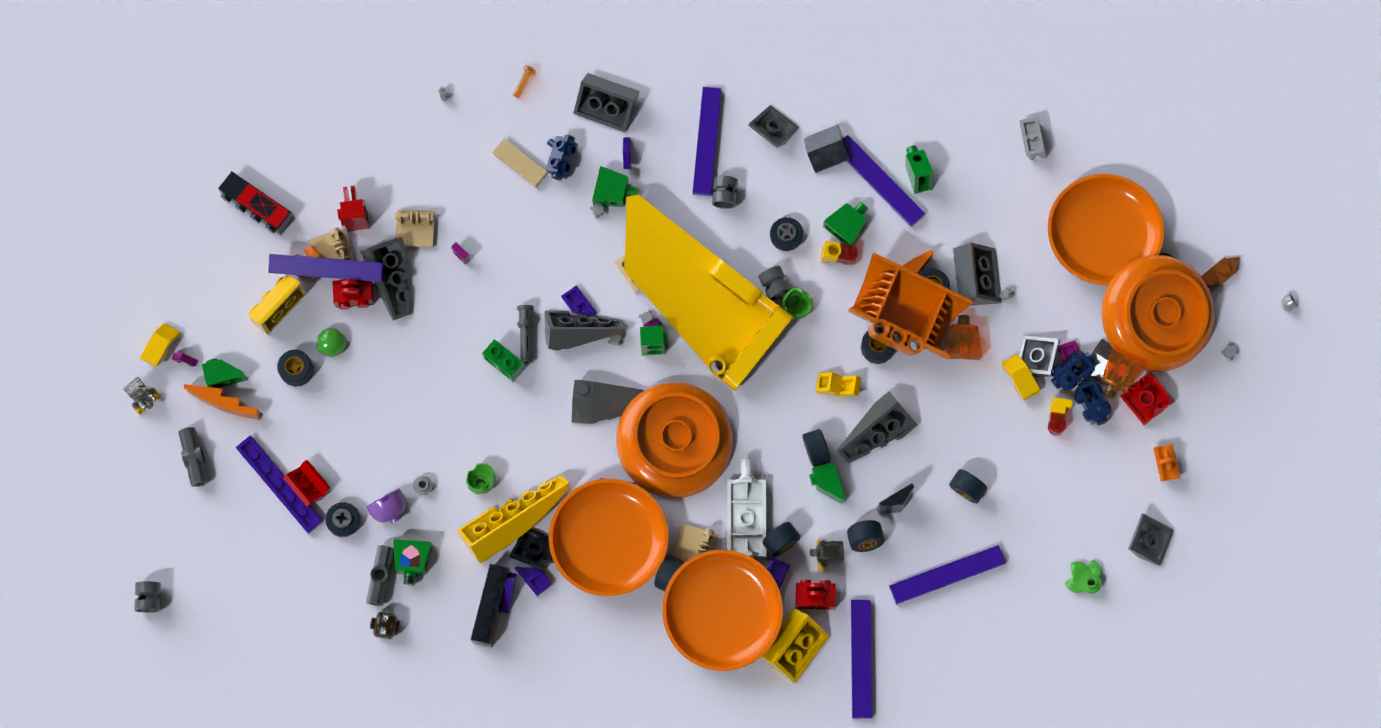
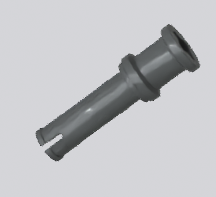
[517,305,534,364]

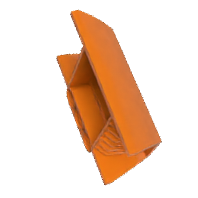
[848,253,973,359]

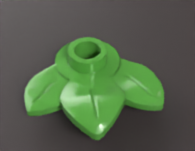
[1065,560,1102,594]

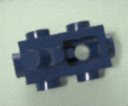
[545,135,578,181]
[1051,351,1095,391]
[1074,380,1112,426]

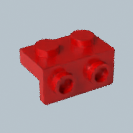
[283,460,330,507]

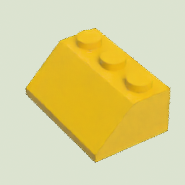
[248,274,306,335]
[762,608,830,683]

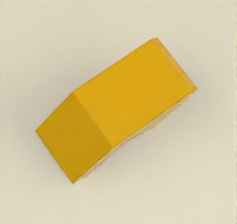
[140,323,180,367]
[1001,354,1040,401]
[815,372,862,397]

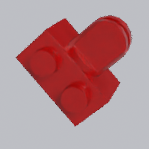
[337,185,370,232]
[332,279,374,310]
[795,580,836,610]

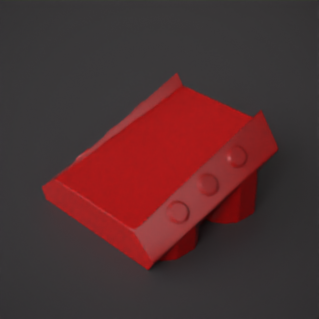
[1120,372,1175,426]

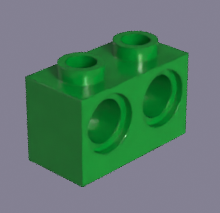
[640,326,668,355]
[482,339,525,382]

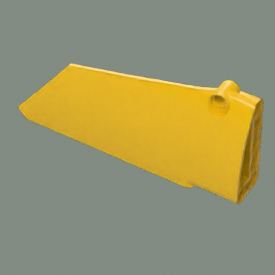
[624,194,793,391]

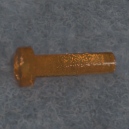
[512,65,536,98]

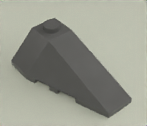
[361,237,411,321]
[544,311,626,351]
[571,380,644,424]
[837,391,918,464]

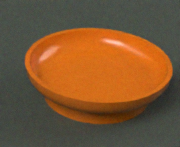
[1047,174,1164,286]
[1102,255,1215,372]
[616,382,733,498]
[549,478,669,596]
[662,550,783,671]

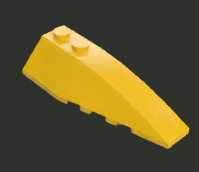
[457,475,570,564]

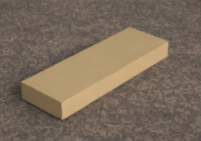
[492,138,548,188]

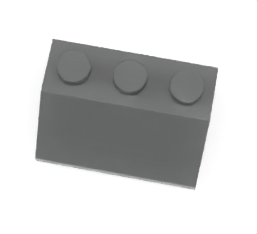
[573,73,640,132]
[953,242,1001,306]

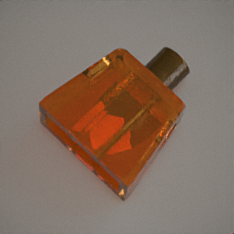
[945,315,982,360]
[1101,349,1145,399]

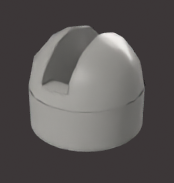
[1281,294,1298,311]

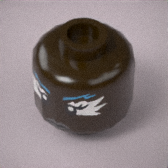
[370,612,400,639]

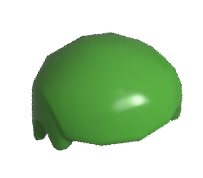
[782,288,813,318]
[316,328,346,357]
[466,463,496,494]

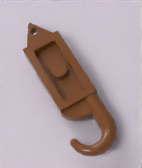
[1202,257,1240,293]

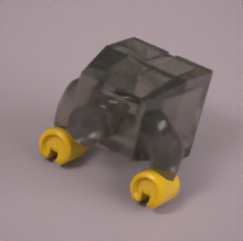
[123,377,161,414]
[810,539,844,570]

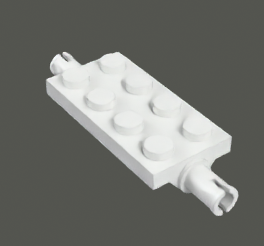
[727,459,766,558]

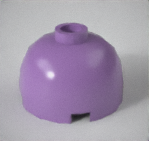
[366,488,406,524]

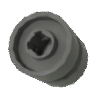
[712,176,738,209]
[758,266,791,301]
[134,581,161,613]

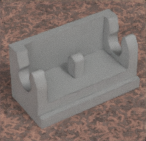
[1019,116,1047,160]

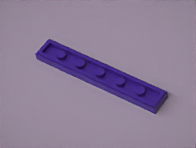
[692,87,721,196]
[843,135,925,227]
[268,254,383,282]
[235,435,323,534]
[889,545,1006,605]
[851,600,872,719]

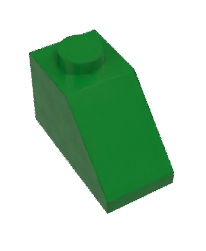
[202,359,247,388]
[809,462,845,503]

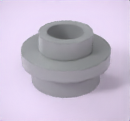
[413,476,433,495]

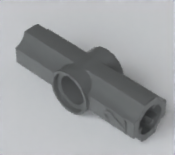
[178,427,208,487]
[366,545,394,606]

